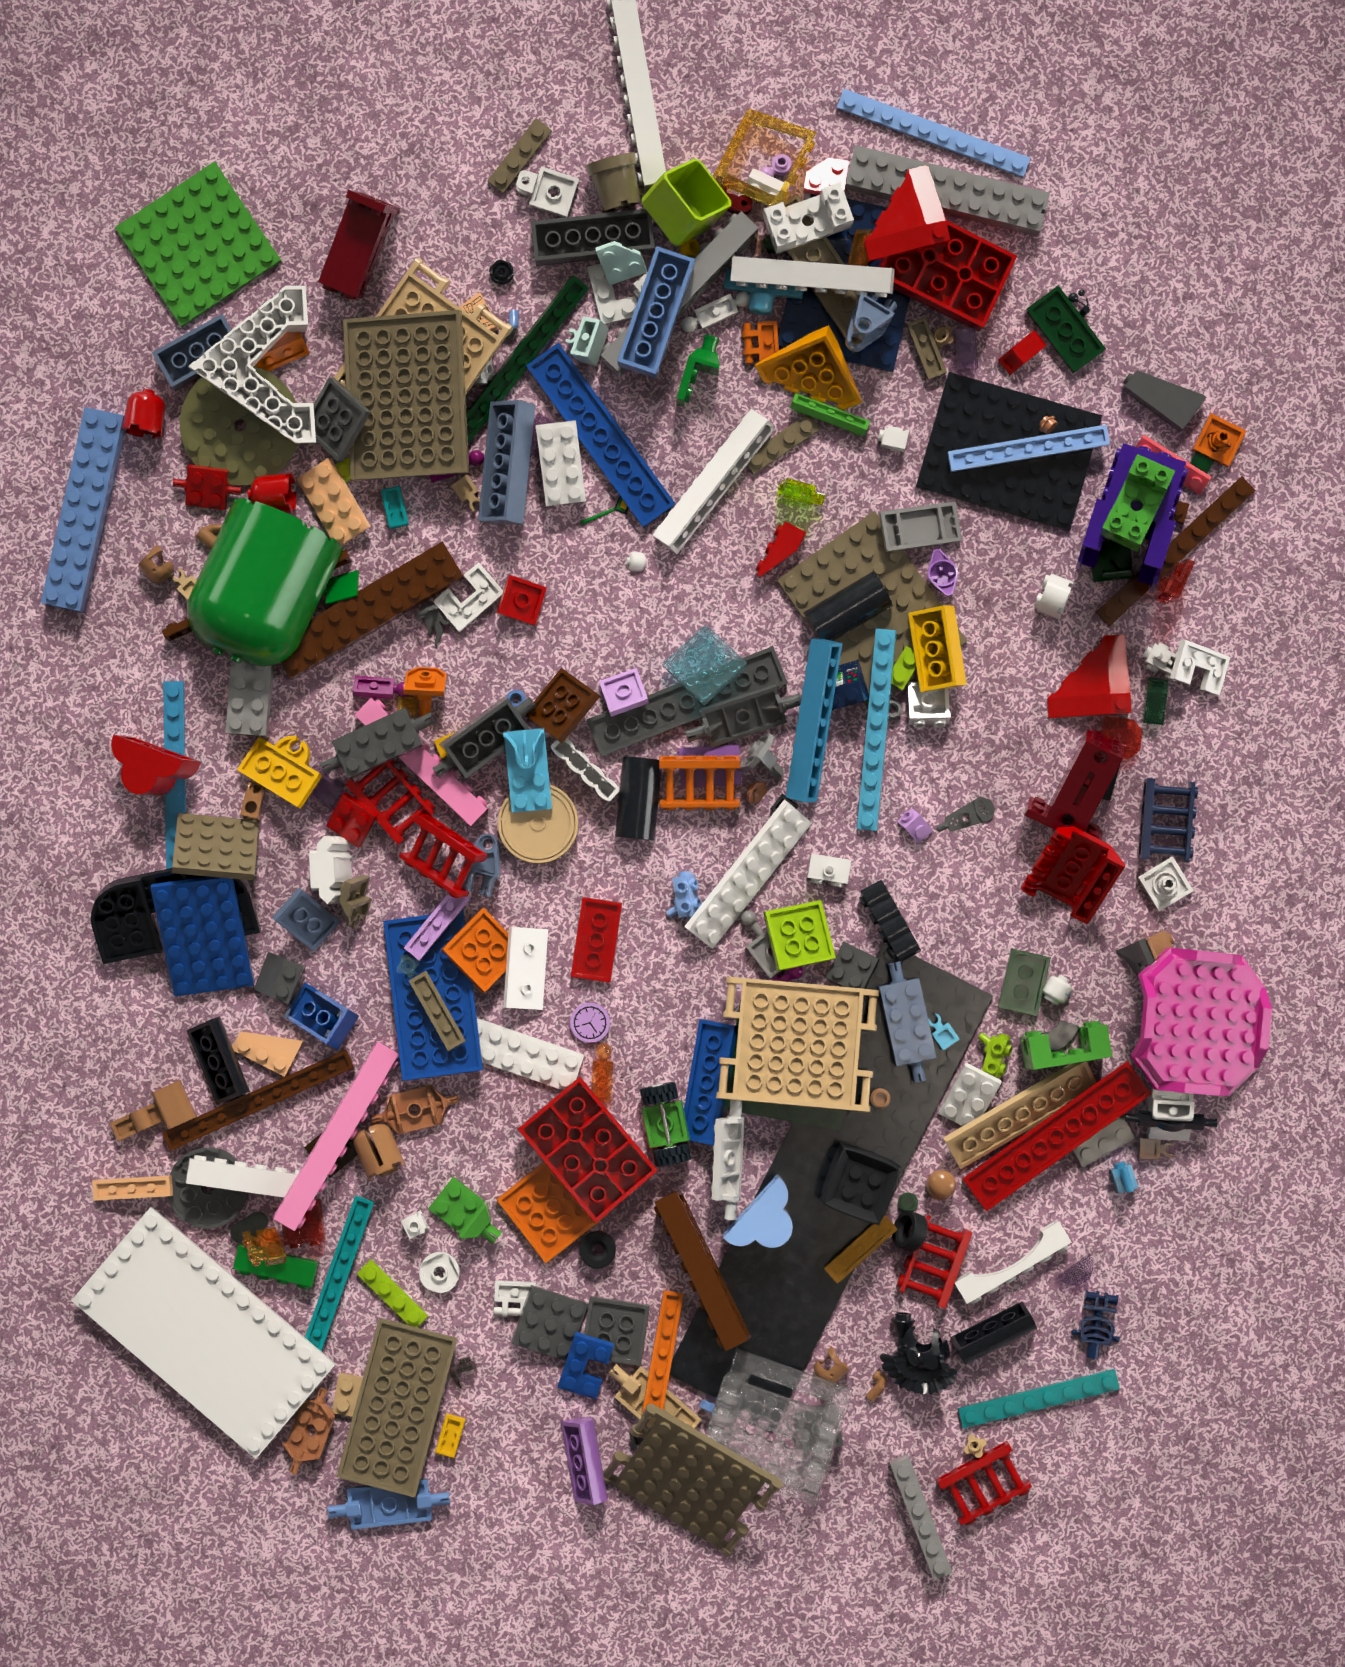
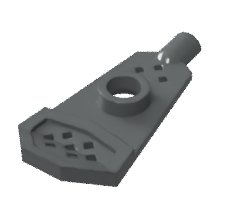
[937,796,995,832]

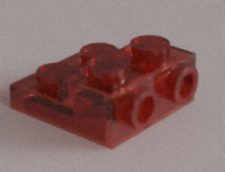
[1157,559,1195,604]
[282,1199,326,1249]

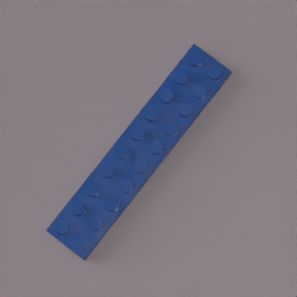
[526,342,676,528]

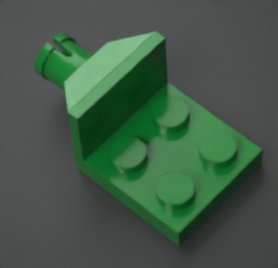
[676,335,720,407]

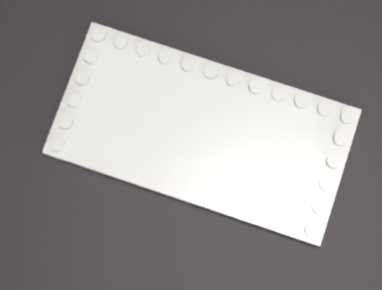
[71,1207,336,1459]

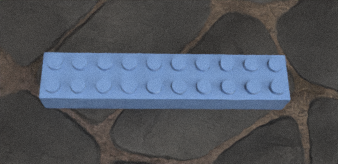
[40,407,125,613]

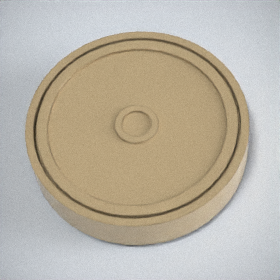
[498,785,579,864]

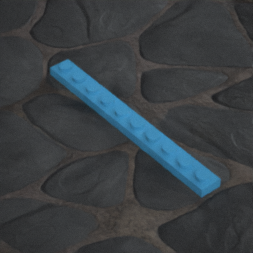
[163,681,186,869]

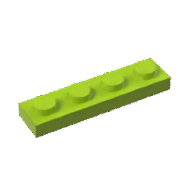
[357,1259,428,1327]

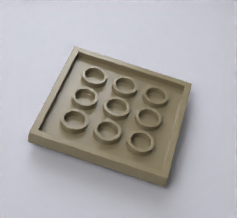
[172,813,259,881]

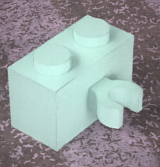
[565,316,609,366]

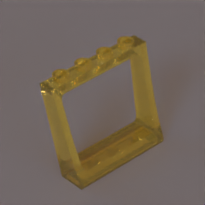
[713,108,817,206]

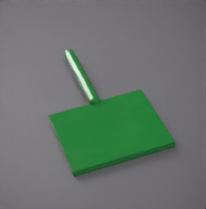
[323,570,359,605]

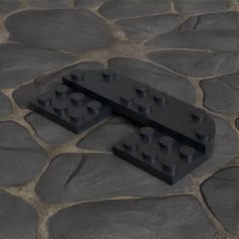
[91,868,261,964]

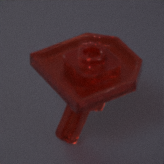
[1100,716,1143,760]

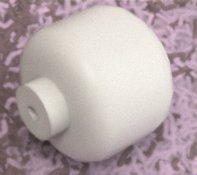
[626,552,646,572]

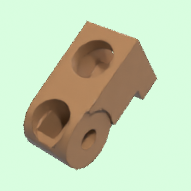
[240,781,266,822]

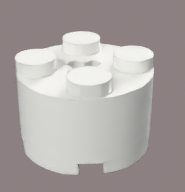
[1035,574,1074,620]

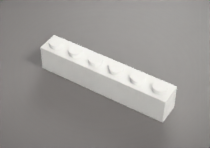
[185,1155,300,1198]

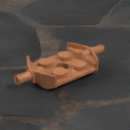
[371,1084,460,1135]
[282,1387,335,1475]

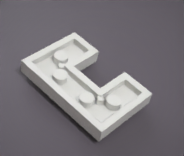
[587,263,637,325]
[433,562,503,632]
[1170,640,1230,696]

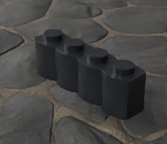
[859,879,921,962]

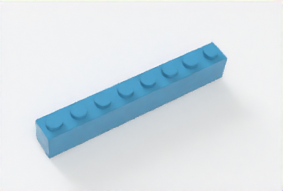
[786,638,843,802]

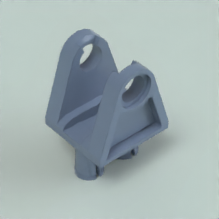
[845,292,897,352]
[461,834,501,897]

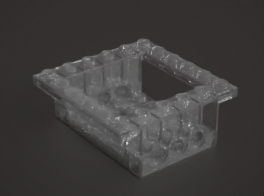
[706,1349,853,1506]

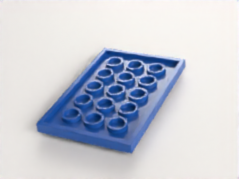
[150,876,255,997]

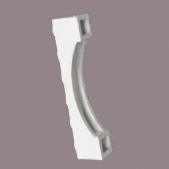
[955,1220,1072,1304]

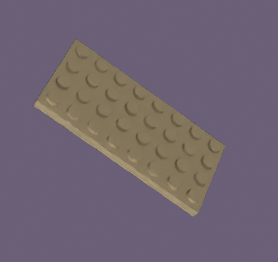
[337,1317,458,1498]

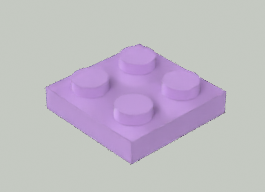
[599,668,649,717]

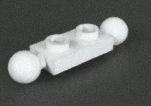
[681,291,750,332]

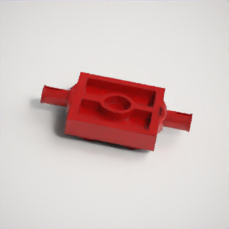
[173,465,242,510]

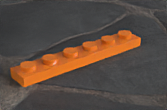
[642,1290,684,1412]

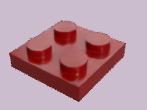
[496,575,547,626]
[326,792,378,848]

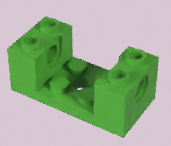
[1100,454,1175,552]
[1019,1021,1112,1070]

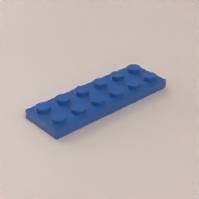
[684,1019,738,1146]

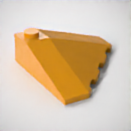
[755,325,862,410]

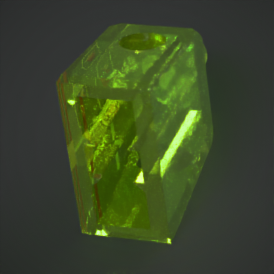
[775,478,825,508]

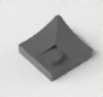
[1116,938,1155,979]

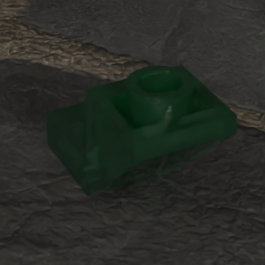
[1143,677,1168,725]

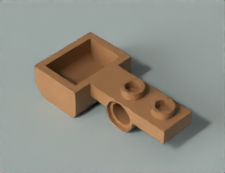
[110,1080,197,1141]

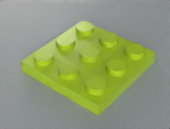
[763,900,836,971]

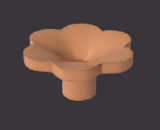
[747,781,767,803]

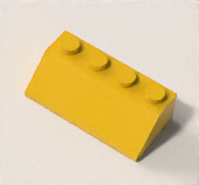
[908,605,967,692]

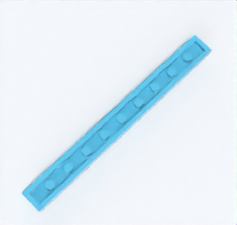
[857,628,897,831]

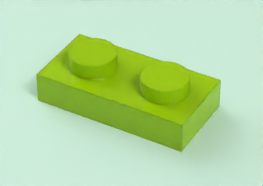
[892,646,916,691]

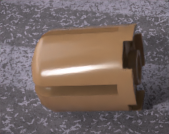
[353,1124,406,1181]

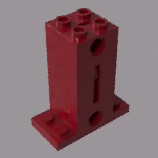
[318,189,400,300]
[1024,729,1124,840]

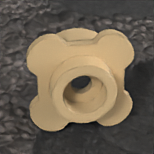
[934,326,954,348]
[964,1435,987,1458]

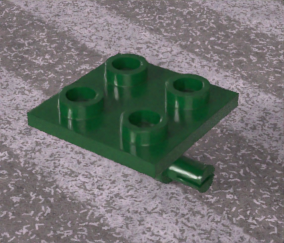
[1091,540,1133,582]

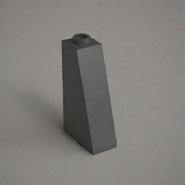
[1122,370,1207,432]

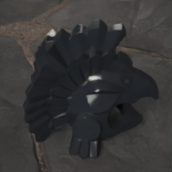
[879,1326,958,1395]

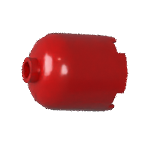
[121,389,165,439]
[247,473,297,514]

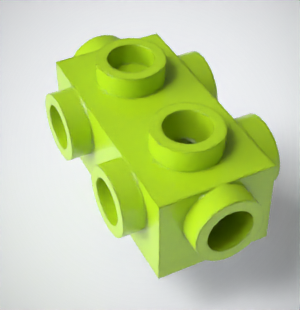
[978,1032,1013,1079]

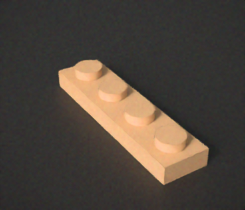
[92,1175,173,1201]

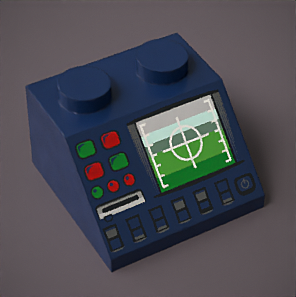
[832,659,869,710]

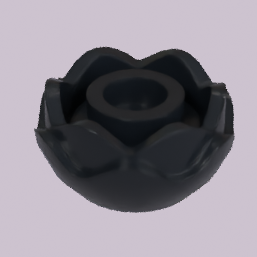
[489,260,514,285]

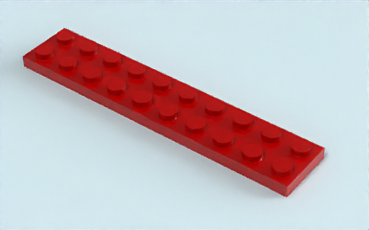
[963,1061,1151,1212]

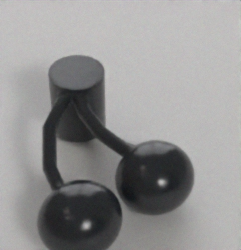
[1068,290,1090,317]

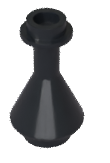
[891,1312,915,1354]

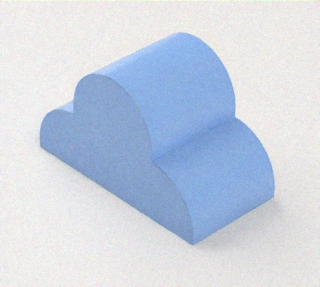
[723,1174,793,1248]

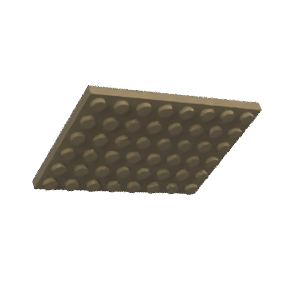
[343,310,469,481]
[777,511,967,708]

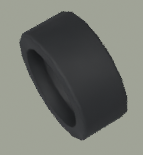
[892,1210,928,1251]

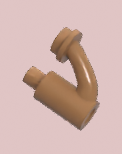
[195,524,222,549]

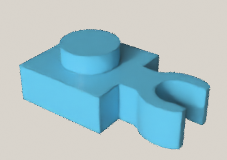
[928,1013,959,1050]

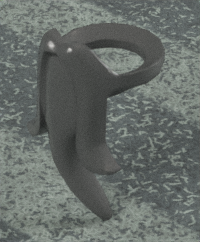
[415,601,450,647]

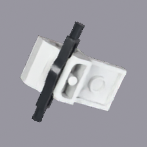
[1125,1087,1218,1141]

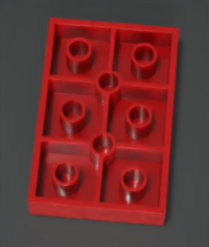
[878,220,1017,332]
[517,1077,658,1223]

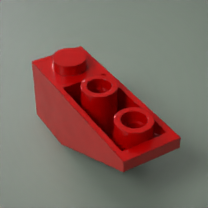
[755,521,806,578]

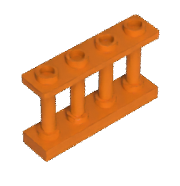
[659,755,740,810]

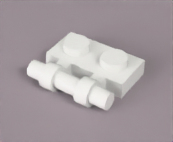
[494,1280,536,1318]

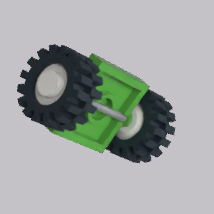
[640,1082,691,1167]

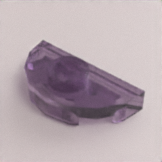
[1056,1254,1094,1286]

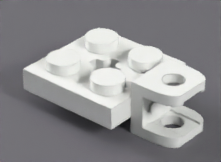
[516,166,579,218]

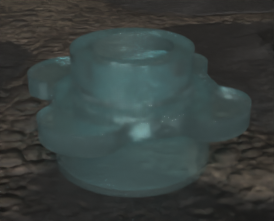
[396,955,420,978]

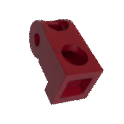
[720,185,753,215]

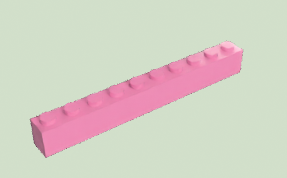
[272,1042,399,1231]

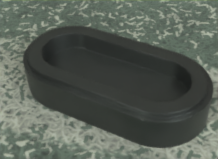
[230,1211,268,1243]

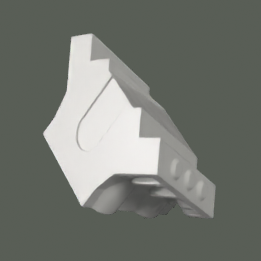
[309,836,354,904]

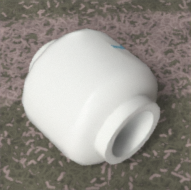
[1043,974,1072,1006]

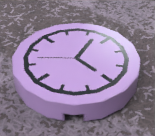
[570,1003,610,1043]

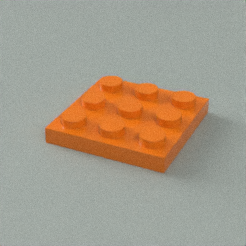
[441,907,508,993]

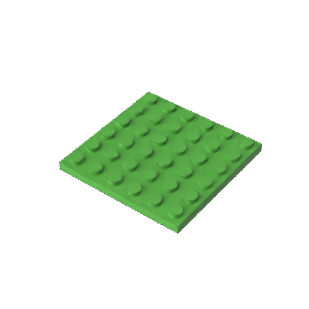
[115,161,281,327]

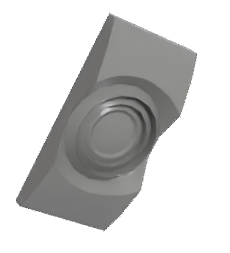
[879,501,962,552]

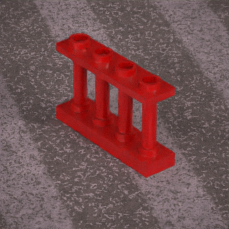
[345,760,435,845]
[399,814,488,899]
[896,1214,973,1309]
[936,1441,1032,1526]

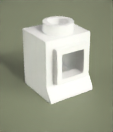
[878,426,909,452]
[401,1210,429,1239]

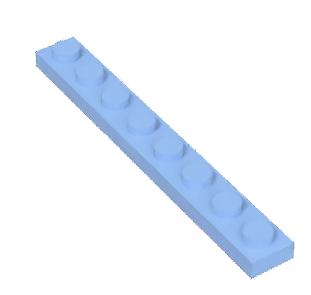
[947,424,1110,472]

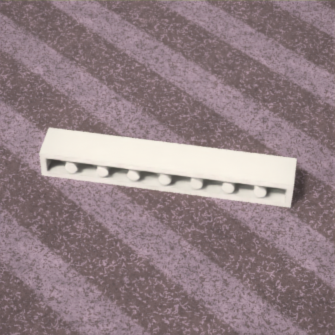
[730,256,895,297]
[653,409,775,554]

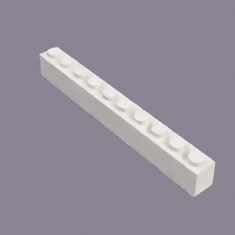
[607,0,666,190]

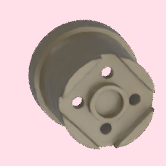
[585,153,641,213]

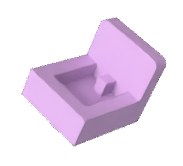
[898,808,933,844]

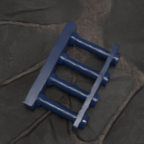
[1138,778,1198,863]

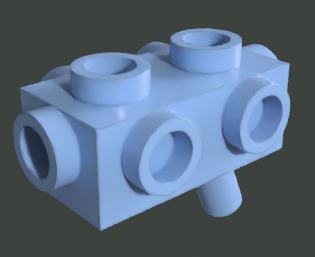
[667,871,702,920]

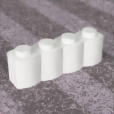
[551,738,620,802]

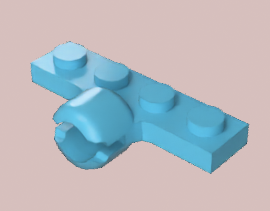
[723,268,804,315]

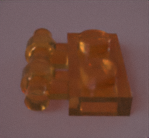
[242,1227,287,1266]

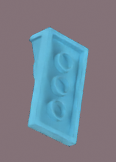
[503,728,552,813]

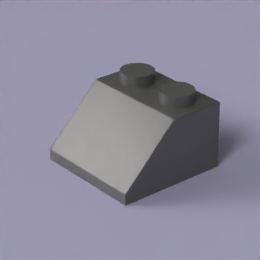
[254,952,306,1004]

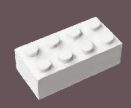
[536,420,586,506]

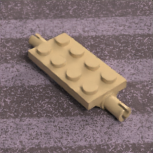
[608,1364,702,1429]

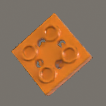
[1192,413,1247,468]

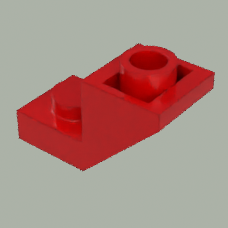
[998,330,1047,375]

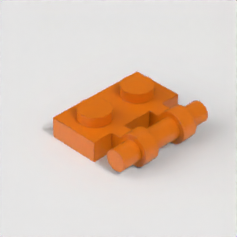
[741,321,779,364]

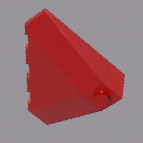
[864,165,950,262]
[1047,635,1132,718]

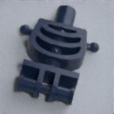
[1071,1290,1120,1359]

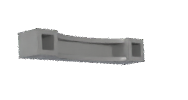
[889,1454,953,1580]

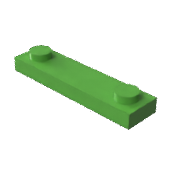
[790,393,870,437]

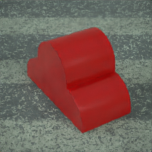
[111,734,201,796]

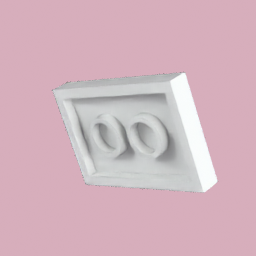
[938,1062,1002,1126]

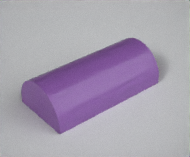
[561,1417,608,1505]

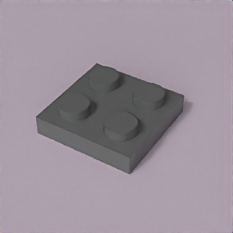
[826,941,880,989]

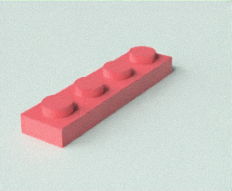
[1135,434,1211,495]

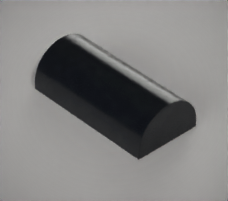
[803,571,893,641]
[615,757,662,841]
[186,1016,250,1105]
[950,1301,1037,1365]

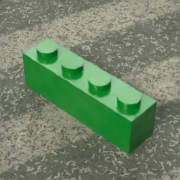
[233,1244,319,1289]

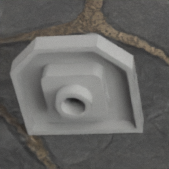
[738,733,784,779]

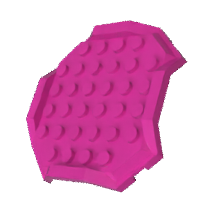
[1130,947,1272,1096]

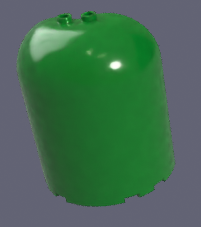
[187,498,343,666]

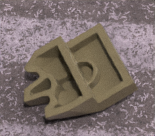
[339,874,372,930]

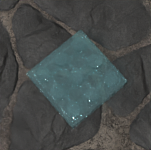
[662,625,748,705]

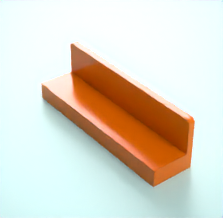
[254,332,310,372]

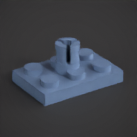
[272,888,341,951]

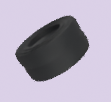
[579,1231,616,1269]

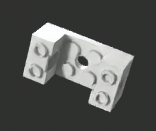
[763,182,854,254]

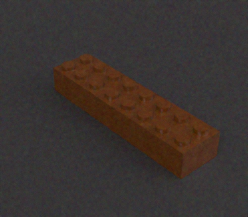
[654,1190,752,1351]

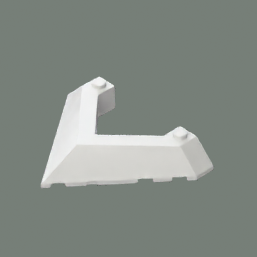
[188,286,316,444]

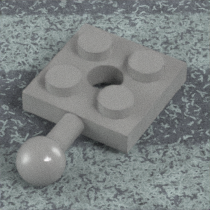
[741,911,780,979]

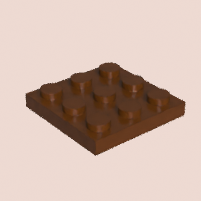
[525,668,600,743]

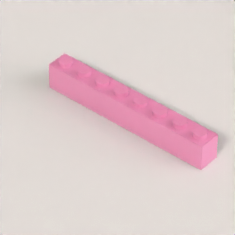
[355,698,488,826]

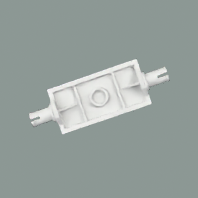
[711,1100,745,1220]

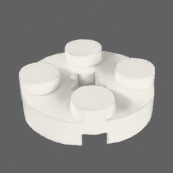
[419,1252,460,1293]

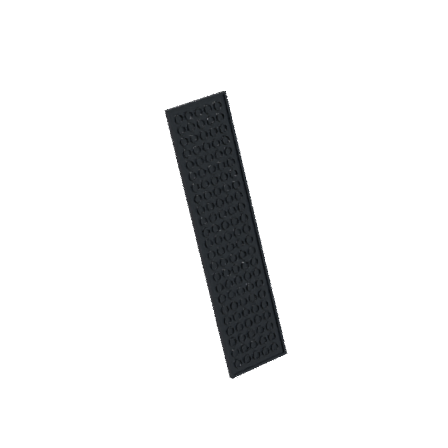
[670,942,993,1428]

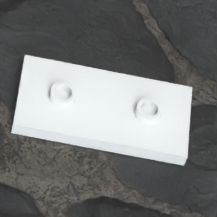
[503,927,548,1010]

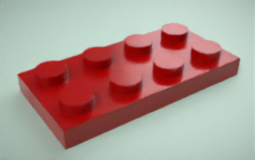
[571,897,622,982]

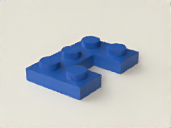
[557,1332,614,1399]

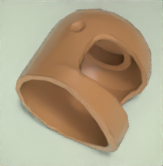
[138,545,174,584]
[925,1170,956,1200]
[814,1346,850,1385]

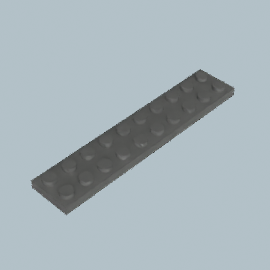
[587,646,788,757]

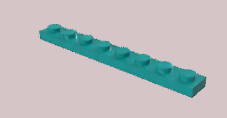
[305,1195,375,1352]
[958,1369,1120,1429]

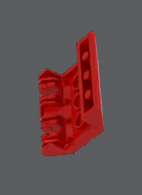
[1020,826,1126,925]

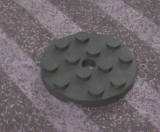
[168,1147,248,1229]

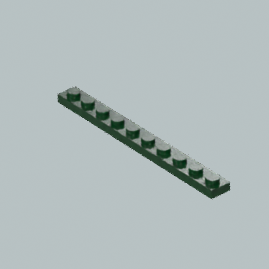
[466,275,589,444]

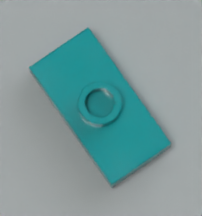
[380,485,409,530]

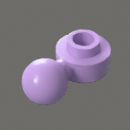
[759,154,791,177]

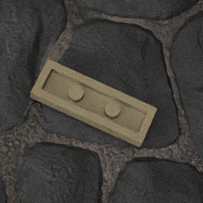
[906,316,947,380]

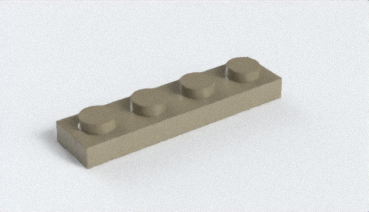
[488,118,552,194]
[747,415,820,475]
[409,971,466,1051]

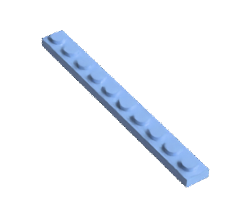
[837,89,1030,178]

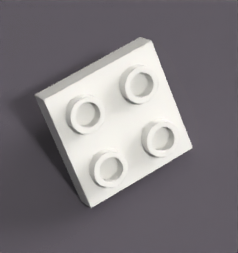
[1137,856,1194,912]

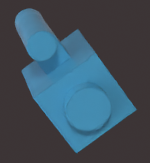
[1110,1161,1138,1194]

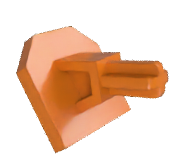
[403,667,447,717]

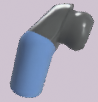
[506,310,519,340]

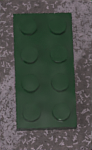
[1025,285,1106,374]

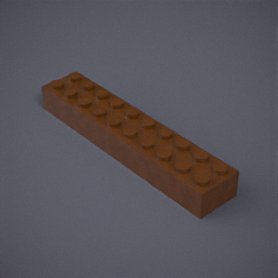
[280,541,464,680]

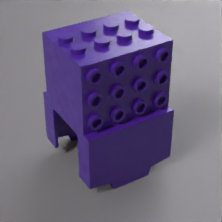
[1075,443,1188,592]

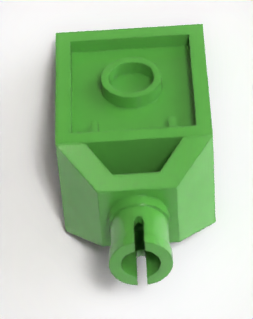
[428,1176,502,1245]

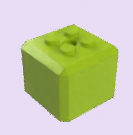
[642,158,731,246]

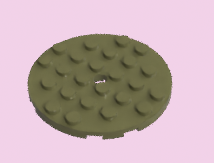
[180,366,298,486]

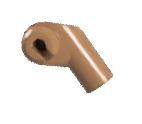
[866,1371,886,1402]

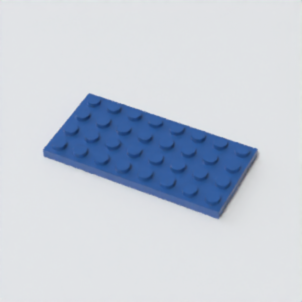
[383,910,483,1081]

